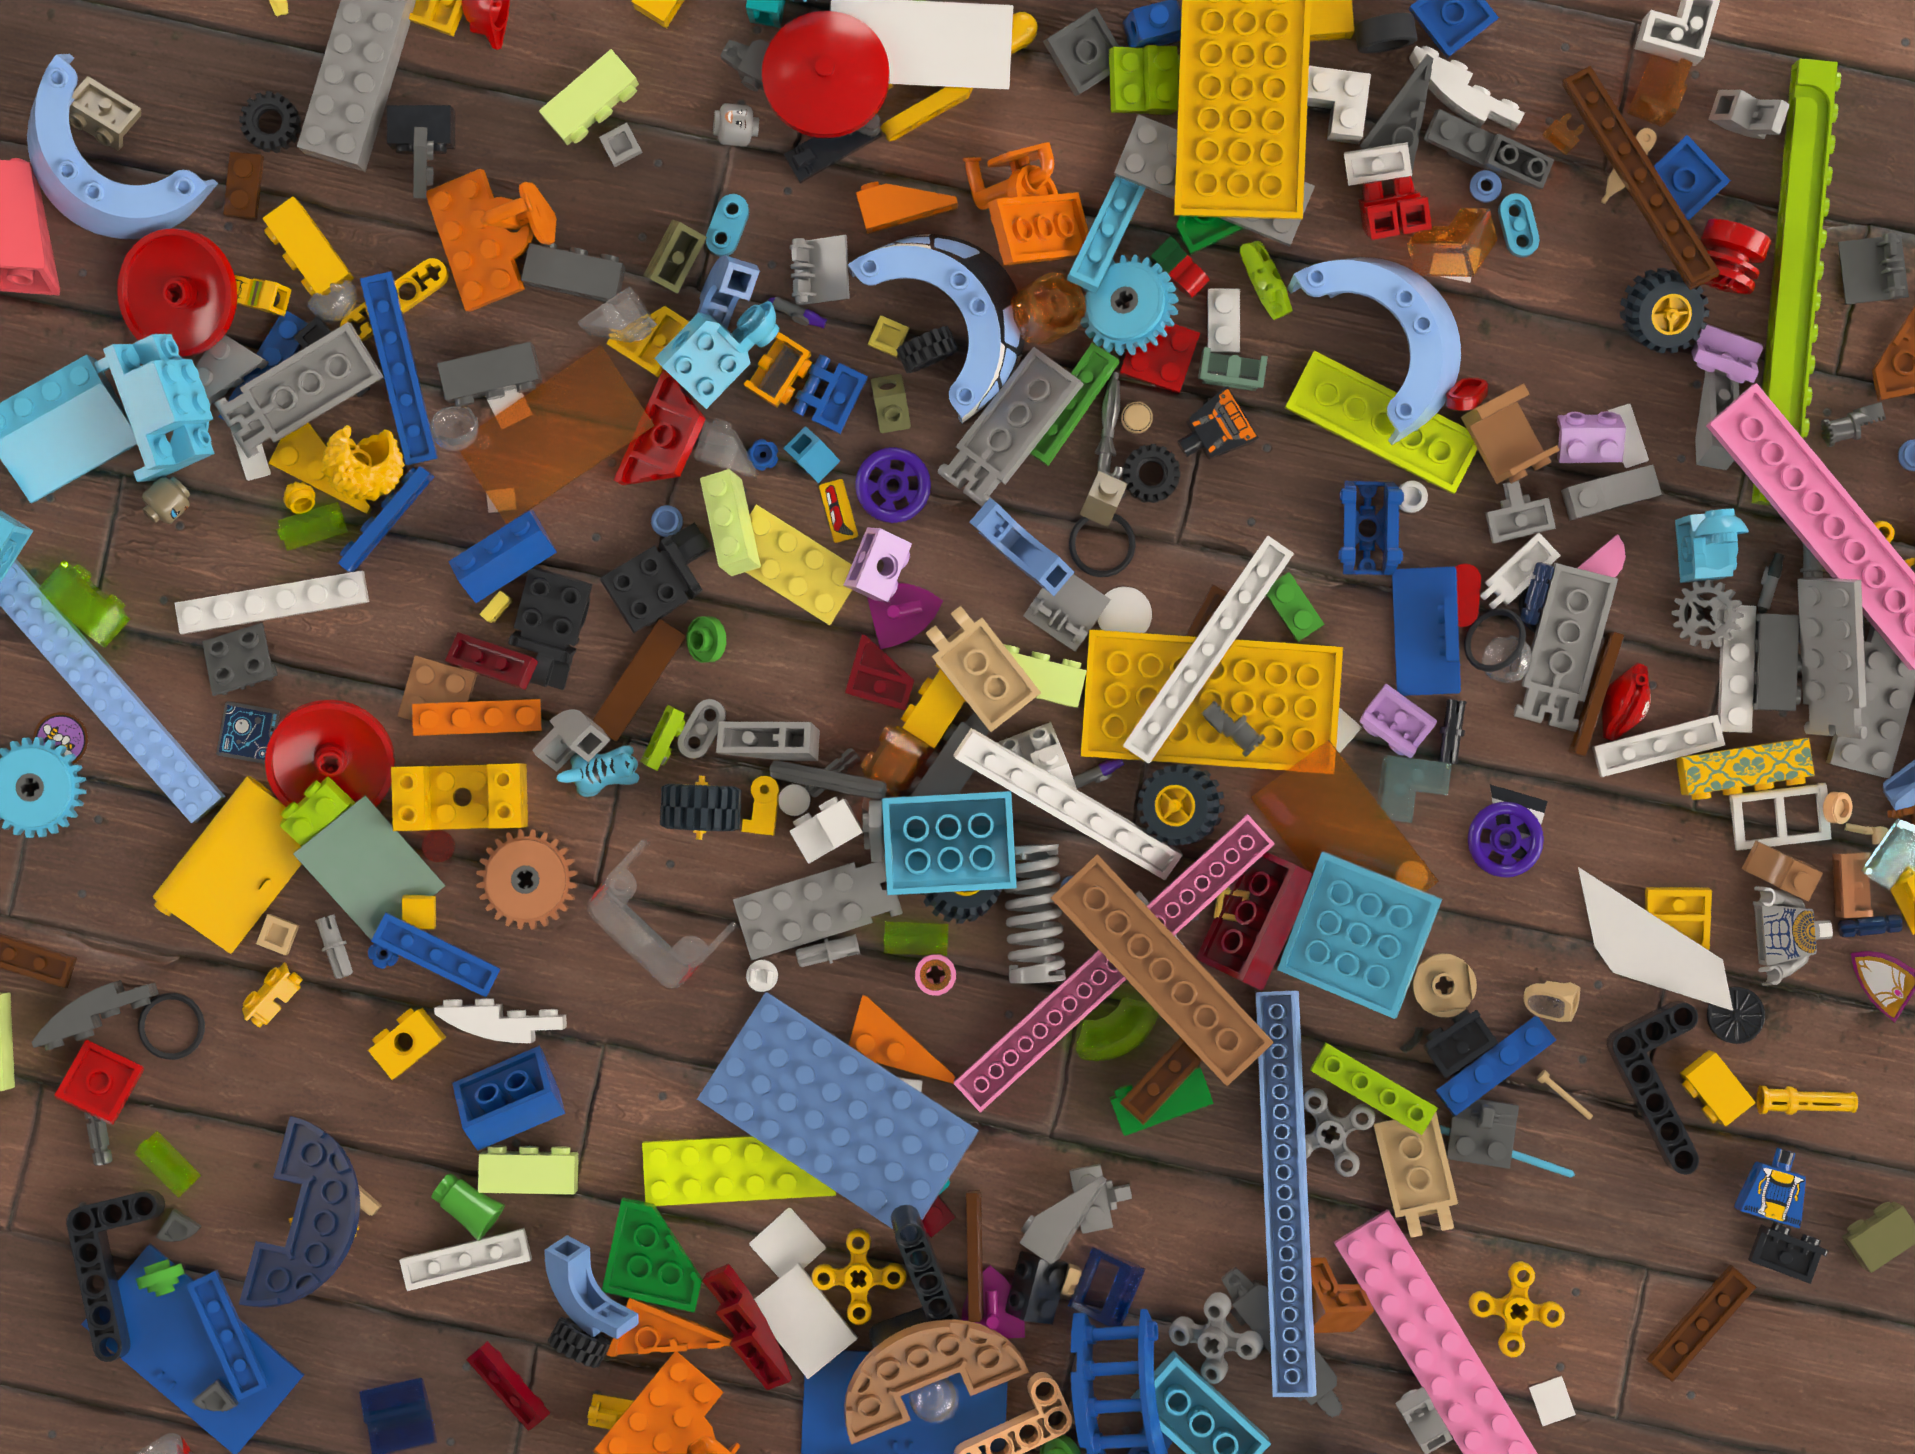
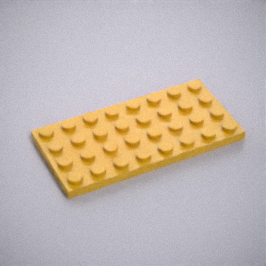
[1174,0,1311,220]
[1080,630,1343,774]

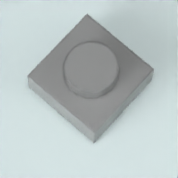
[599,123,643,167]

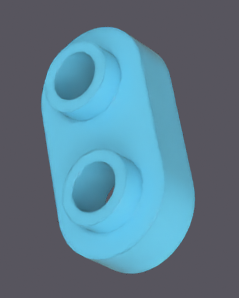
[1498,193,1540,258]
[706,194,749,257]

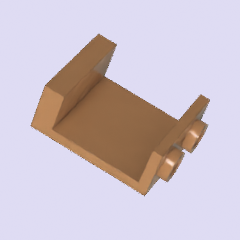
[1461,383,1560,484]

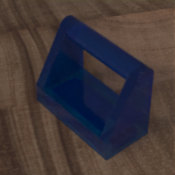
[1068,1247,1145,1327]

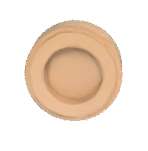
[1823,792,1853,824]

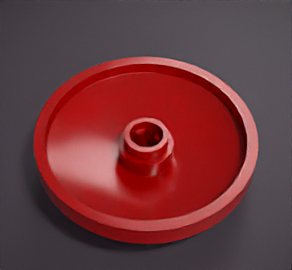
[762,11,890,138]
[117,228,237,357]
[265,700,395,807]

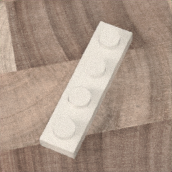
[1718,605,1756,733]
[1592,715,1725,777]
[399,1228,532,1291]

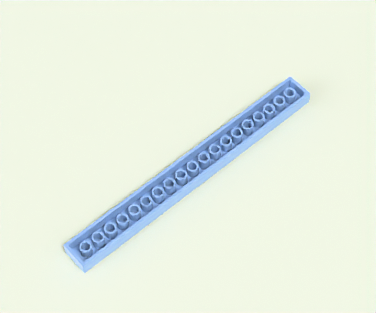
[0,559,225,823]
[1256,991,1317,1397]

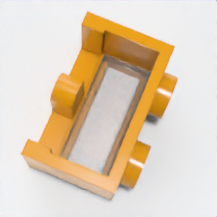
[744,332,813,408]

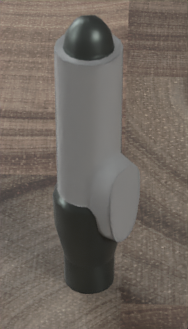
[1757,553,1785,614]

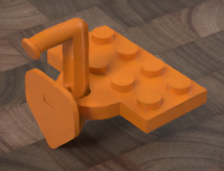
[963,142,1089,265]
[426,169,556,312]
[593,1352,741,1454]

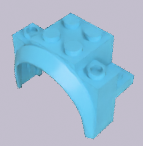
[94,334,215,482]

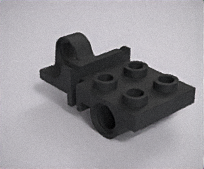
[600,522,712,633]
[508,567,593,690]

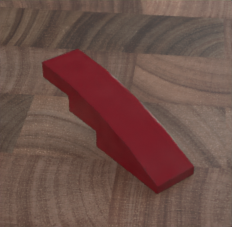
[702,1264,792,1390]

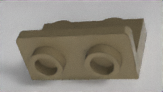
[69,76,141,151]

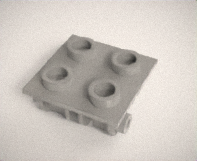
[789,235,850,306]
[1023,574,1111,651]

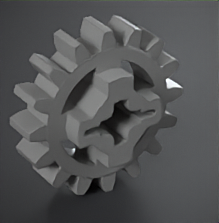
[1671,579,1744,649]

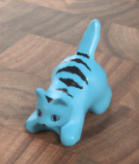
[556,745,639,797]

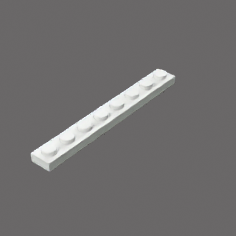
[1123,536,1294,764]
[954,728,1183,880]

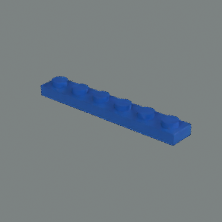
[360,271,438,466]

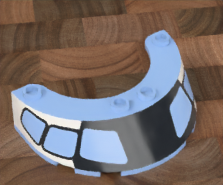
[848,234,1026,424]

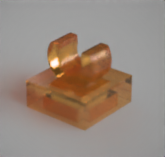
[1542,113,1584,155]

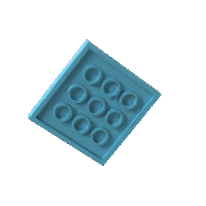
[1277,851,1442,1019]

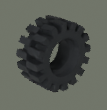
[239,91,301,153]
[896,326,959,373]
[1122,444,1181,503]
[548,1317,611,1368]

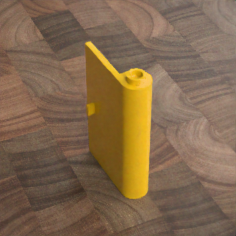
[153,776,302,954]

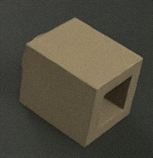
[1079,471,1128,527]

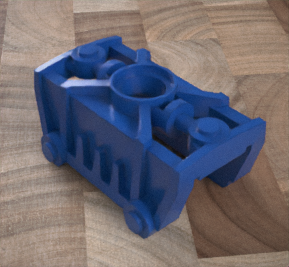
[1338,481,1404,575]

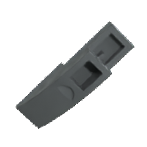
[1423,109,1554,189]
[32,980,159,1051]

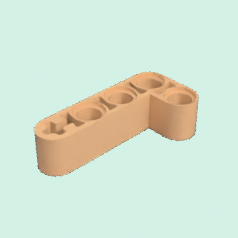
[954,1372,1072,1454]

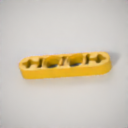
[340,258,449,342]

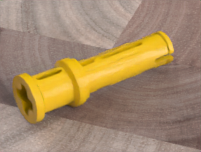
[1756,1085,1858,1115]

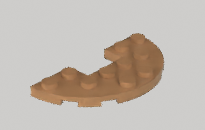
[844,1320,1029,1445]

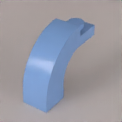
[697,255,760,329]
[970,498,1074,596]
[545,1235,639,1339]

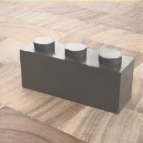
[521,242,626,305]
[437,342,543,407]
[1753,614,1802,711]

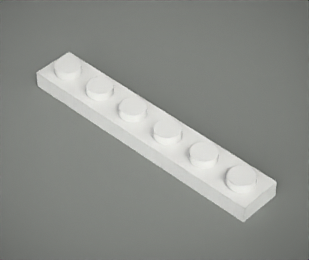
[175,571,369,635]

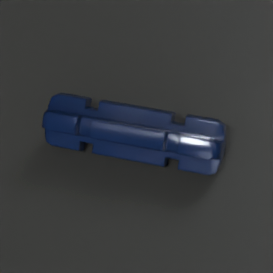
[1520,562,1554,625]
[1838,914,1903,938]

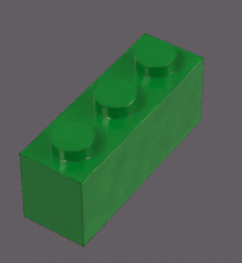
[1109,1066,1214,1136]

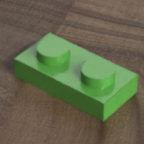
[1266,572,1325,642]

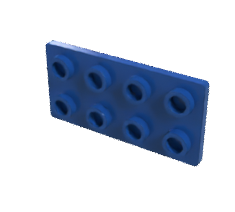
[1392,566,1461,696]

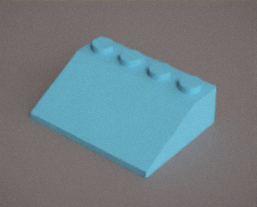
[0,355,137,503]
[882,791,1017,895]

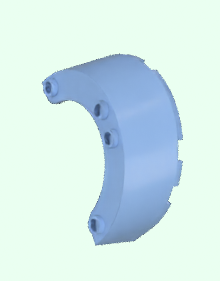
[27,54,218,239]
[1287,257,1461,445]

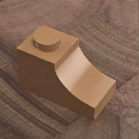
[1742,840,1823,902]

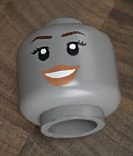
[713,103,759,147]

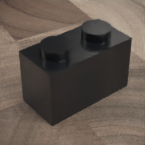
[387,105,455,155]

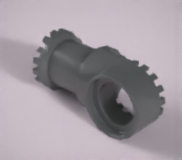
[1821,402,1886,447]
[1201,701,1266,757]

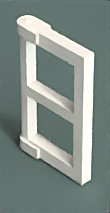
[1729,783,1832,851]

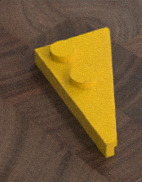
[269,423,372,515]

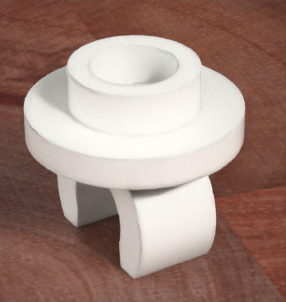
[746,960,778,992]

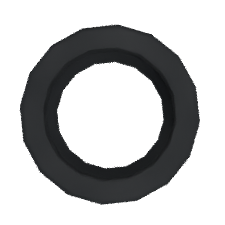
[1354,13,1417,53]

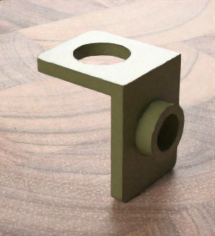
[871,374,911,433]

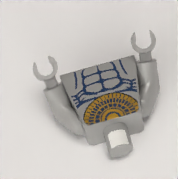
[1753,886,1833,986]

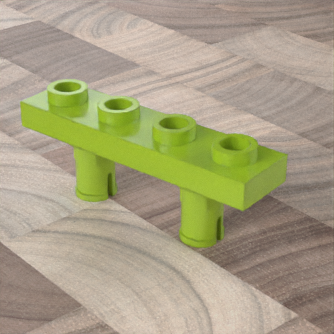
[1310,1042,1438,1135]

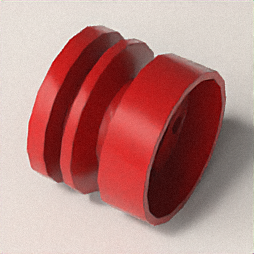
[1700,219,1771,295]

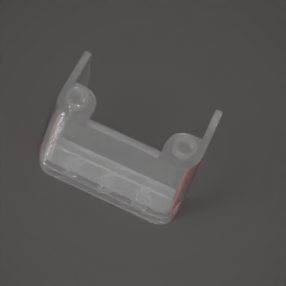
[587,839,739,989]

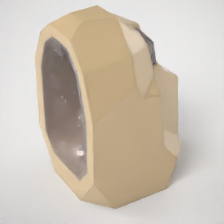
[1523,981,1580,1022]

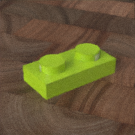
[640,705,685,771]

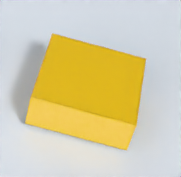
[402,895,436,929]

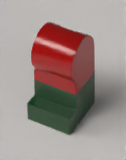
[1150,236,1210,298]

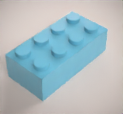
[1131,1350,1271,1454]

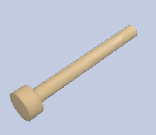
[1537,1070,1593,1120]

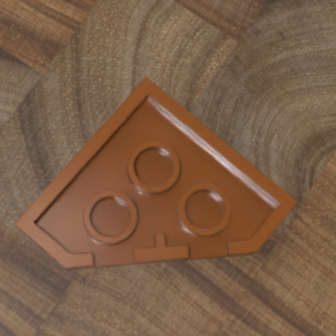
[1872,306,1915,401]

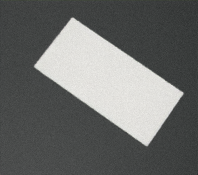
[830,0,1013,89]

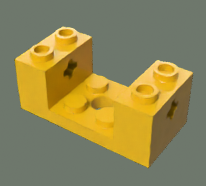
[391,763,528,831]

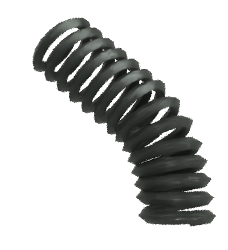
[1400,1027,1424,1054]

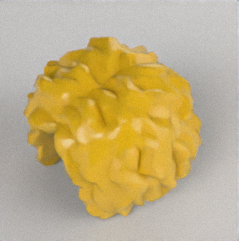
[321,425,405,501]

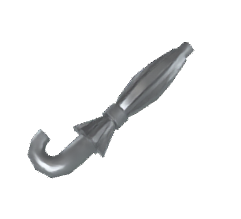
[1095,372,1124,480]

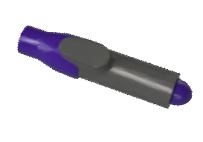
[768,296,827,329]
[1073,759,1124,790]

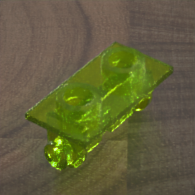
[277,502,348,551]
[884,921,949,956]
[134,1131,202,1198]

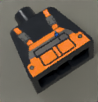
[1177,386,1259,460]

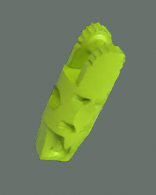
[1239,240,1293,320]

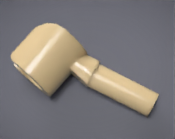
[1844,823,1890,844]

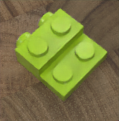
[1109,45,1180,115]
[280,777,356,847]

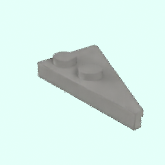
[196,335,269,405]

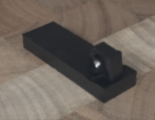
[784,131,882,183]

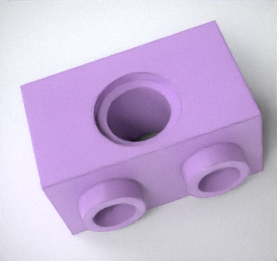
[843,527,912,602]

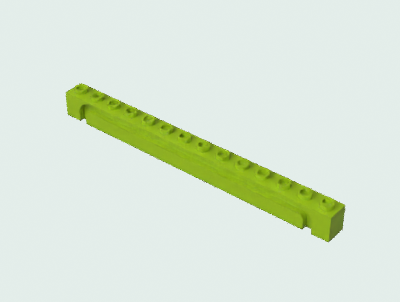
[1752,58,1841,506]

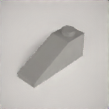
[1695,369,1739,470]
[1561,465,1662,521]
[716,722,820,761]
[1020,1176,1107,1264]

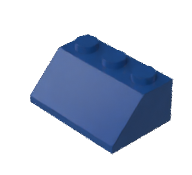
[448,510,557,603]
[452,1046,565,1151]

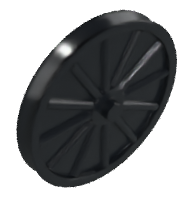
[1707,986,1765,1044]

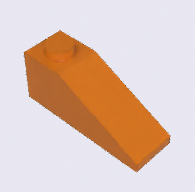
[856,181,958,234]

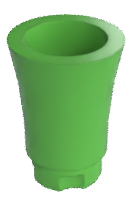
[431,1173,505,1241]

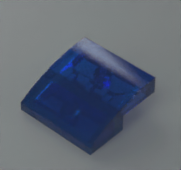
[359,1378,437,1454]

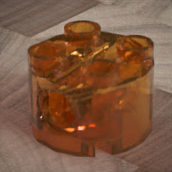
[1011,273,1086,344]
[861,725,930,798]

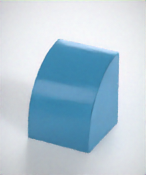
[783,426,840,483]

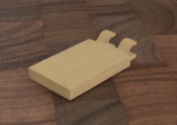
[926,606,1041,732]
[1373,1112,1458,1238]

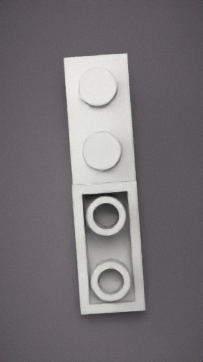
[1409,46,1525,131]
[434,998,567,1043]

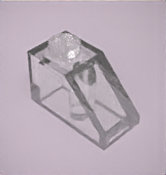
[578,286,657,343]
[694,418,758,479]

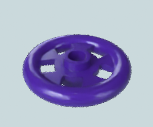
[855,447,931,523]
[1468,802,1544,878]

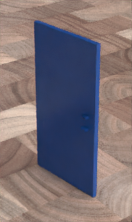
[81,1243,305,1454]
[801,1350,1008,1454]

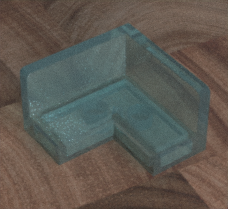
[1376,755,1452,823]
[1861,819,1915,890]

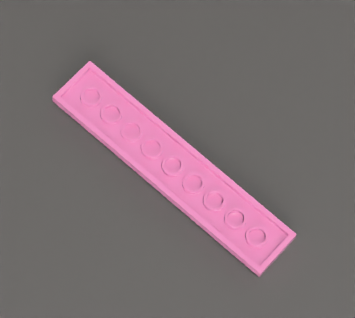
[1706,383,1915,670]
[1334,1209,1538,1454]

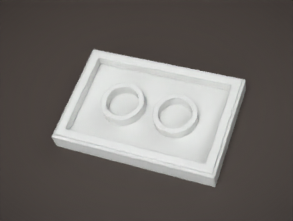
[754,1263,858,1379]

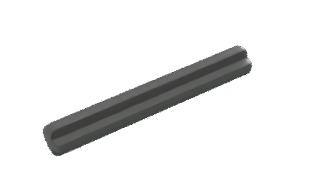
[769,760,887,800]

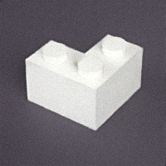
[1634,0,1720,66]
[1307,66,1371,144]
[790,797,863,864]

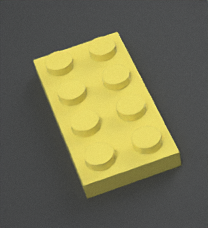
[745,504,853,626]

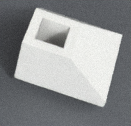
[997,722,1077,789]

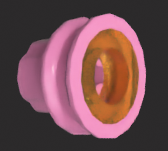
[915,954,956,996]

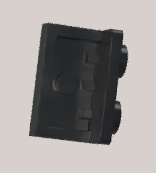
[1423,1009,1498,1079]
[1748,1222,1828,1284]
[1005,1251,1068,1325]

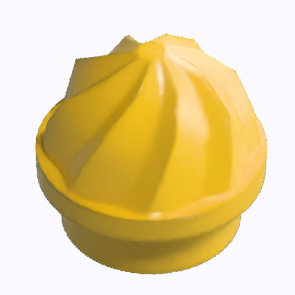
[283,481,315,514]

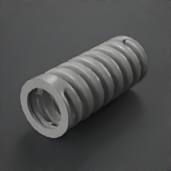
[1004,844,1066,983]

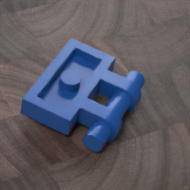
[792,354,868,435]

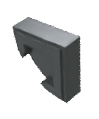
[156,1209,202,1242]
[192,1379,239,1412]

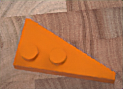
[849,995,955,1084]
[606,1298,733,1357]

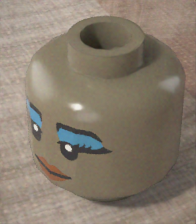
[142,477,191,524]

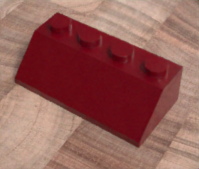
[1196,852,1313,991]

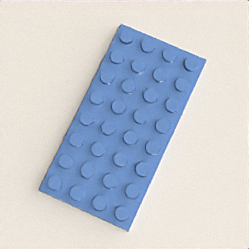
[697,992,979,1229]

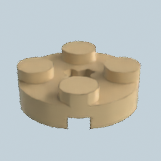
[1411,953,1477,1017]

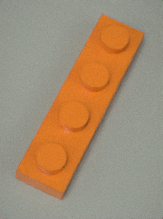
[411,699,542,736]

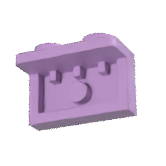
[1691,324,1763,383]
[1557,411,1626,463]
[1360,684,1437,758]

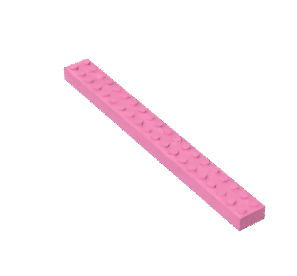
[953,814,1275,1113]

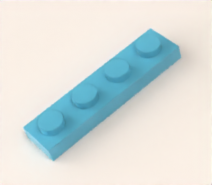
[1067,176,1146,293]

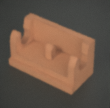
[1832,852,1873,918]

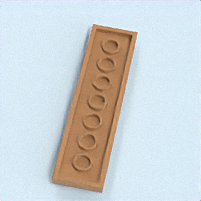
[1051,854,1274,1086]

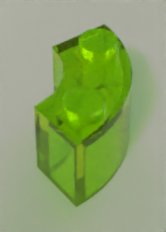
[39,560,131,647]
[1076,997,1159,1061]

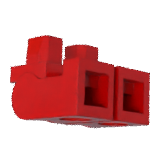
[1358,176,1432,240]

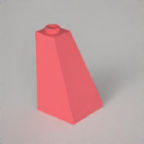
[0,158,60,296]

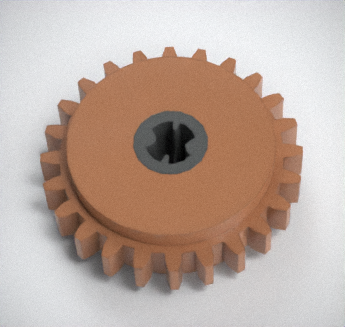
[476,829,578,930]

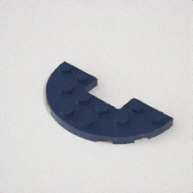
[239,1116,360,1308]

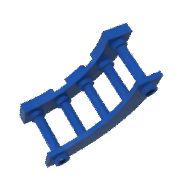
[1071,1309,1168,1454]

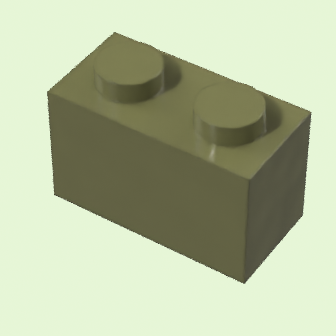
[643,219,707,294]
[1841,1202,1915,1273]

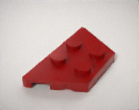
[613,370,706,486]

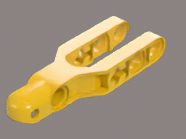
[880,12,1037,142]

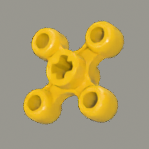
[811,1228,907,1325]
[1469,1261,1565,1358]

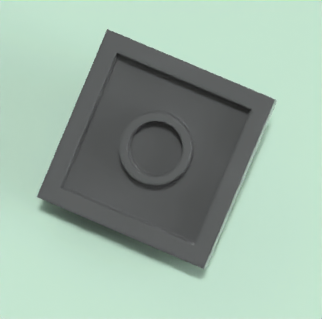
[1043,8,1119,96]
[1446,1099,1519,1169]

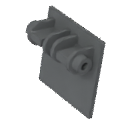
[1838,233,1909,305]
[202,623,278,696]

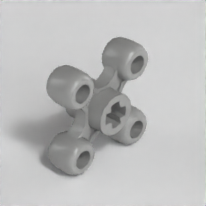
[1303,1088,1375,1177]
[1169,1292,1264,1384]

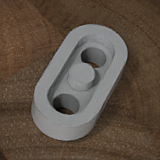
[678,699,726,758]

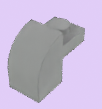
[1708,90,1790,139]
[532,709,610,772]
[1395,1387,1453,1454]

